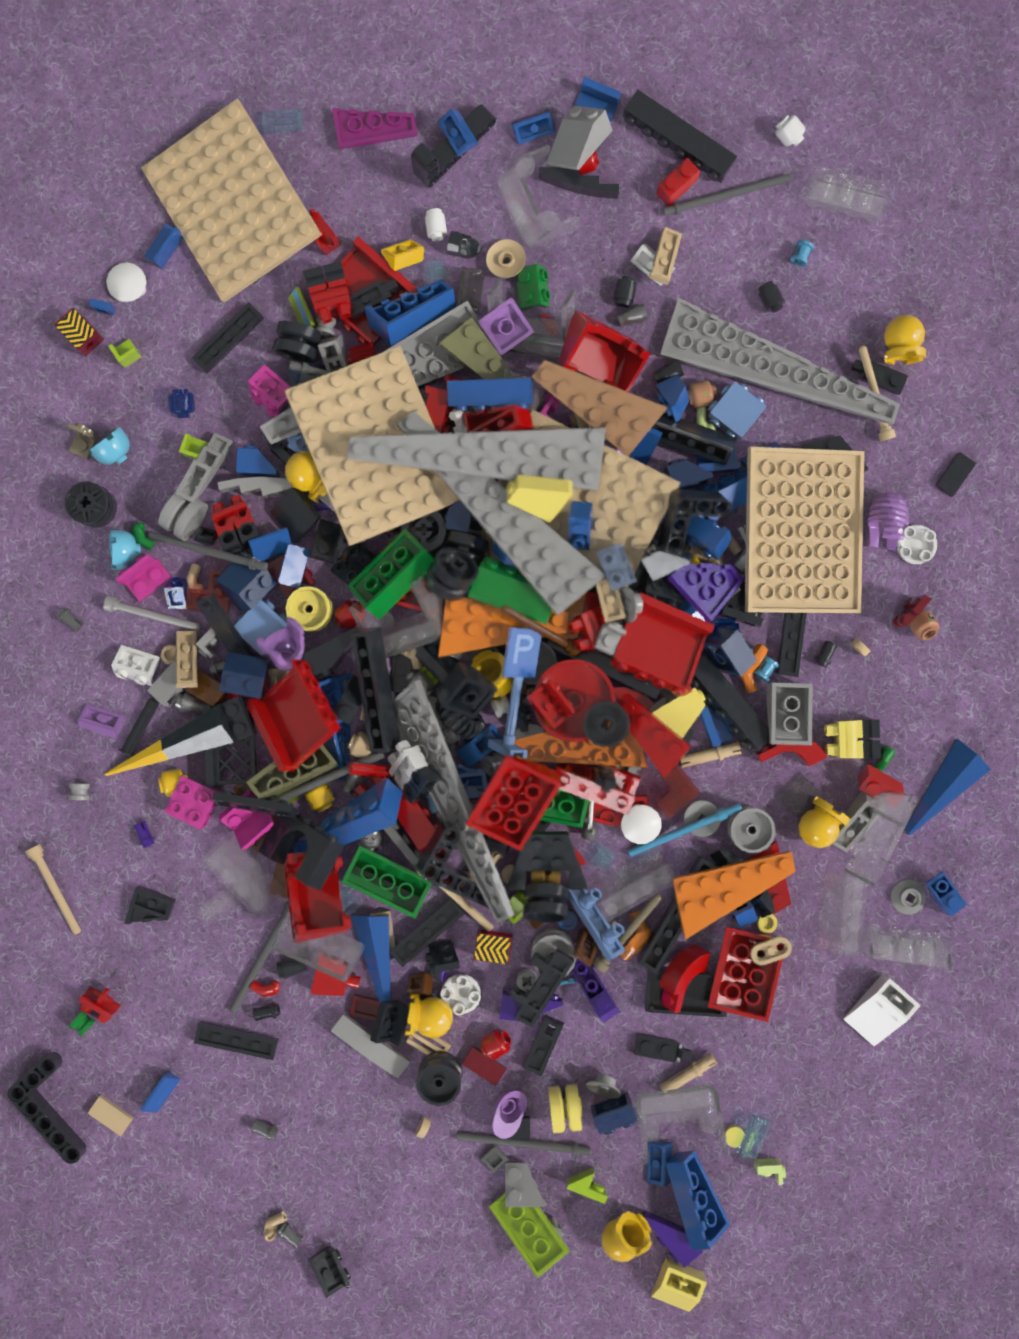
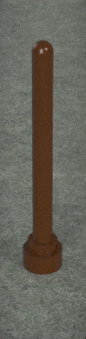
[500,605,580,656]

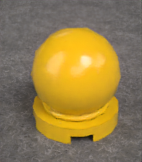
[884,315,926,365]
[285,451,327,502]
[471,650,514,698]
[798,796,851,849]
[405,993,453,1038]
[601,1211,652,1262]

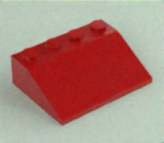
[466,755,562,851]
[707,926,784,1022]

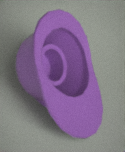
[492,1090,528,1139]

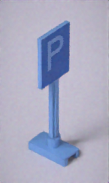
[488,627,542,758]

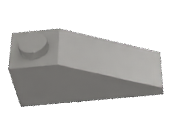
[318,334,349,372]
[832,790,884,853]

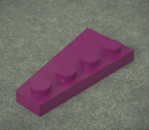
[332,108,418,150]

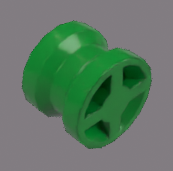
[69,1011,96,1037]

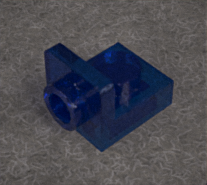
[163,577,190,609]

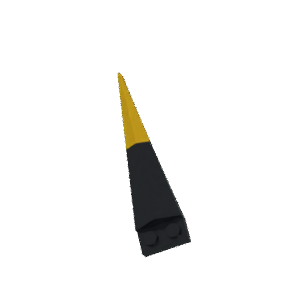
[105,696,256,776]

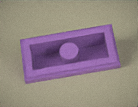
[78,704,124,739]

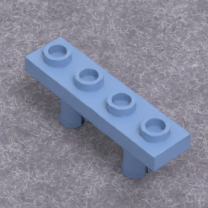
[568,888,625,962]

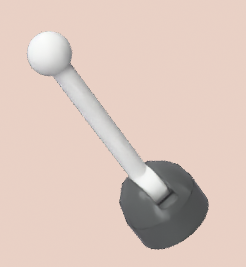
[581,801,598,840]

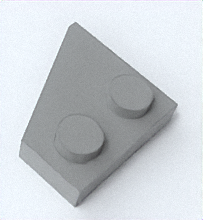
[505,1163,546,1207]

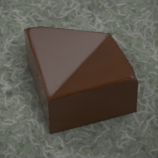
[406,973,433,998]

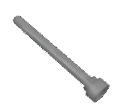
[103,595,200,631]

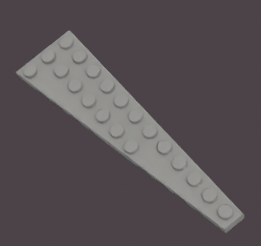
[660,297,900,425]
[260,301,494,444]
[397,411,606,616]
[347,428,606,491]
[393,679,514,924]

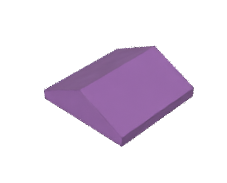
[478,297,534,355]

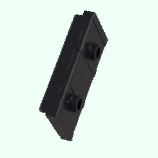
[415,634,460,684]
[645,970,727,1017]

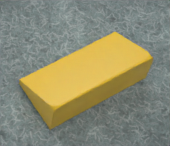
[381,239,424,271]

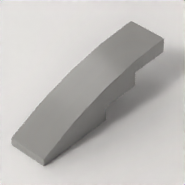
[175,433,233,504]
[217,477,293,498]
[330,1013,410,1078]

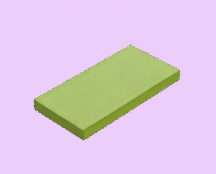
[488,1193,570,1278]

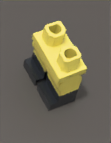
[824,719,881,759]

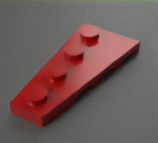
[619,693,692,778]

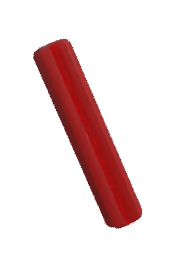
[348,762,394,778]

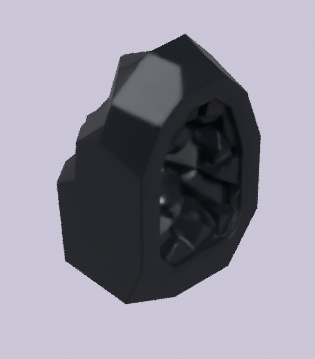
[447,231,481,259]

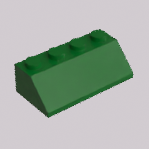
[347,529,435,620]
[468,557,553,625]
[540,789,589,828]
[341,846,432,918]

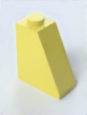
[506,475,572,523]
[652,688,706,738]

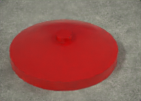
[534,660,615,742]

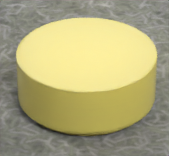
[756,914,777,933]
[724,1125,745,1148]

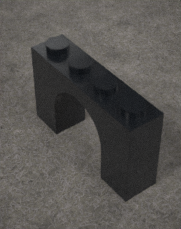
[258,811,344,890]

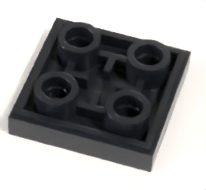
[271,487,321,543]

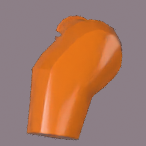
[739,644,768,693]
[620,910,651,961]

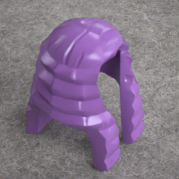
[867,492,909,550]
[256,616,305,671]

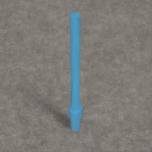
[628,802,743,857]

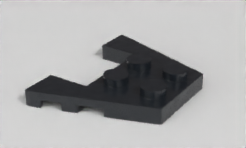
[508,831,587,890]

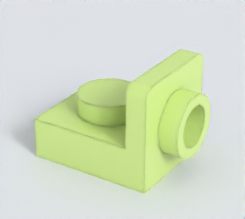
[754,1158,786,1185]

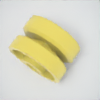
[286,586,334,632]
[548,1084,583,1134]

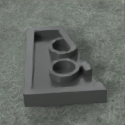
[384,822,422,870]

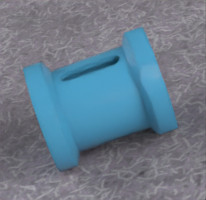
[790,240,814,267]
[753,656,779,682]

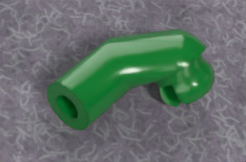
[131,522,155,551]
[873,745,895,771]

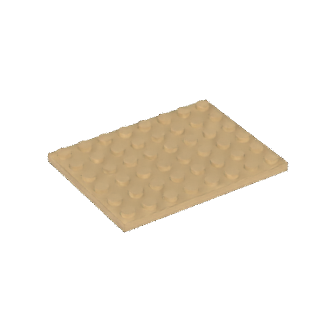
[141,98,322,303]
[285,346,459,546]
[497,409,681,590]
[745,447,864,613]

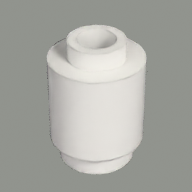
[425,208,447,241]

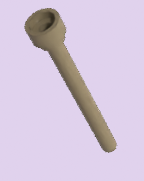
[593,893,662,973]

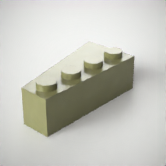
[436,317,517,380]
[246,745,339,800]

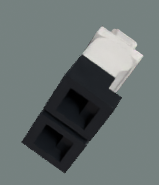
[388,740,441,804]

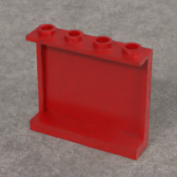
[325,236,417,346]
[610,592,714,697]
[246,659,341,771]

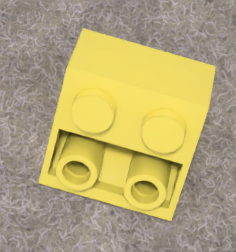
[651,1257,707,1312]

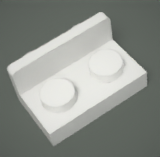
[112,645,160,686]

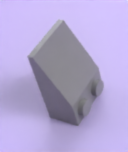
[547,106,613,170]
[766,683,813,745]

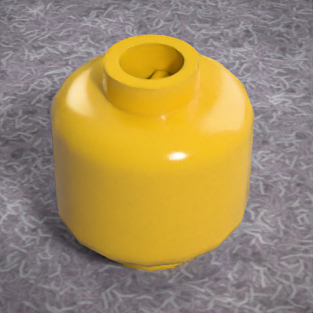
[158,769,188,797]

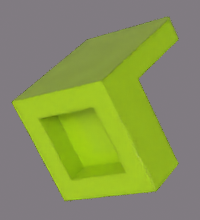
[108,339,142,368]
[179,433,208,460]

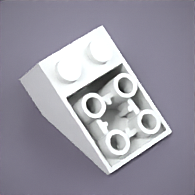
[843,974,921,1046]

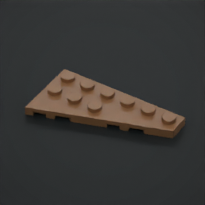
[532,360,667,456]

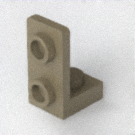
[67,422,99,460]

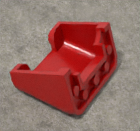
[559,310,651,392]
[284,852,351,943]

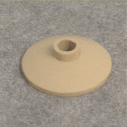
[486,239,526,278]

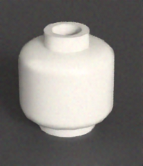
[775,115,805,147]

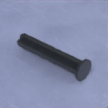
[119,698,159,757]

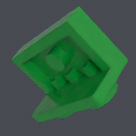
[516,264,550,310]

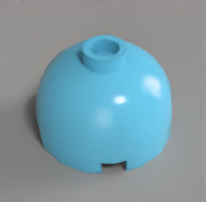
[88,427,130,465]
[109,530,141,570]

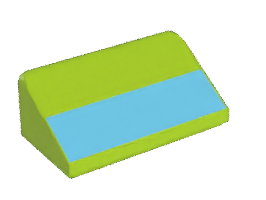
[289,287,316,328]

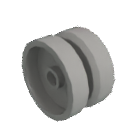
[158,493,208,541]
[726,806,775,853]
[531,928,576,976]

